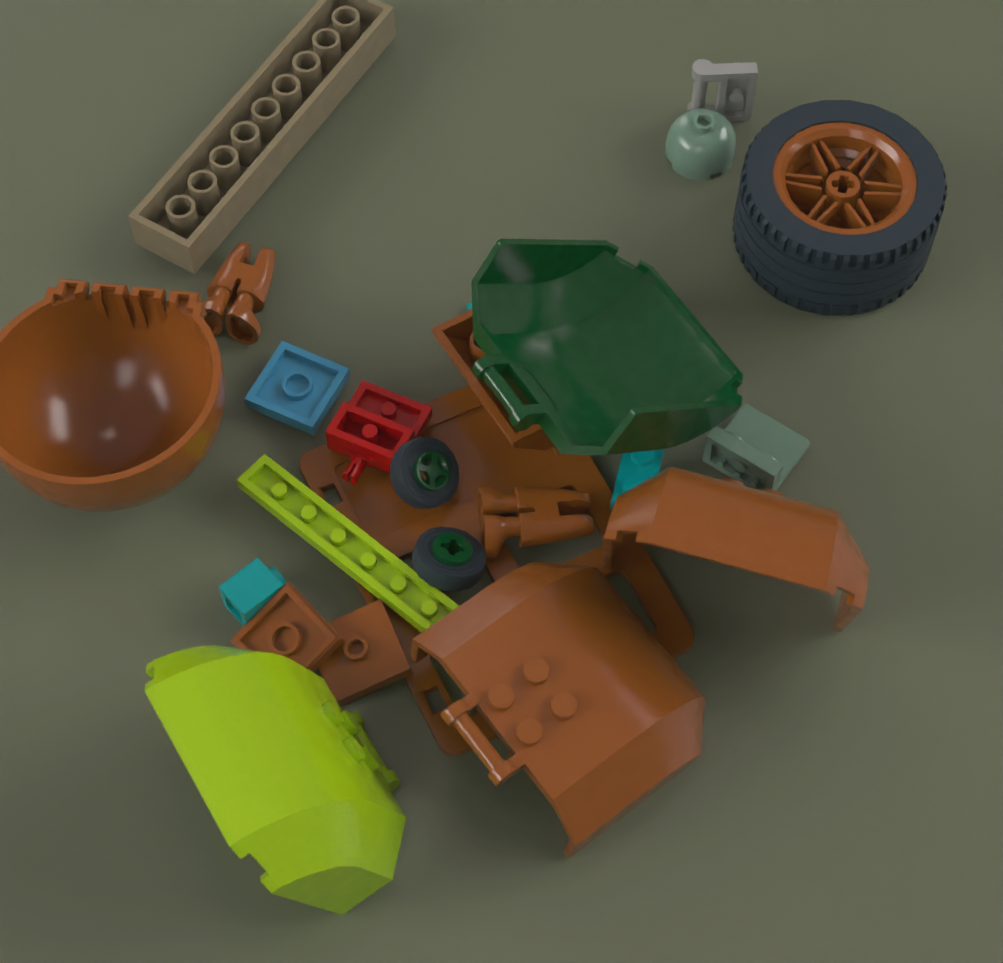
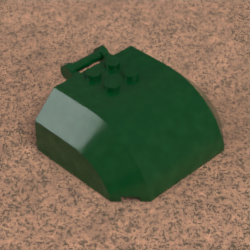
[471,239,743,455]

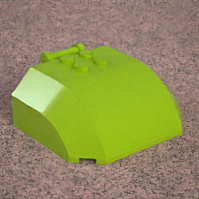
[145,645,406,915]

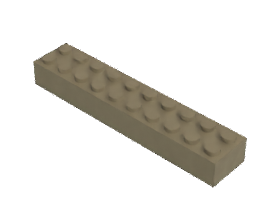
[128,0,396,274]

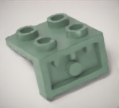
[702,404,810,491]

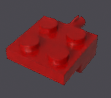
[325,380,433,484]

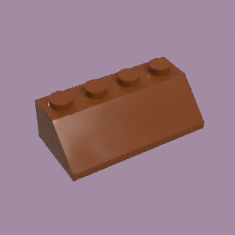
[432,309,555,451]

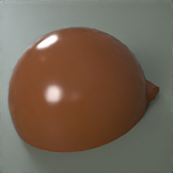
[0,278,226,512]

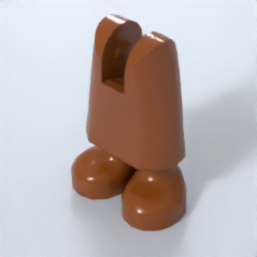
[201,242,276,345]
[477,485,595,558]

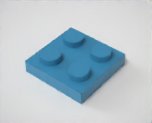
[244,341,350,436]

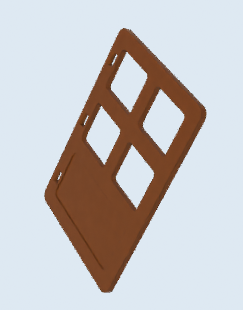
[299,385,695,756]

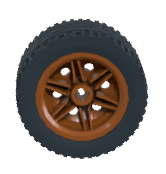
[733,100,947,316]

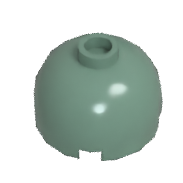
[664,108,737,181]

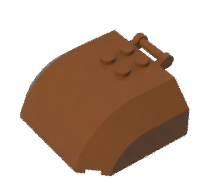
[603,466,869,632]
[410,561,706,859]

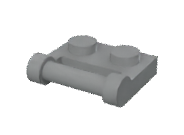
[687,59,758,122]

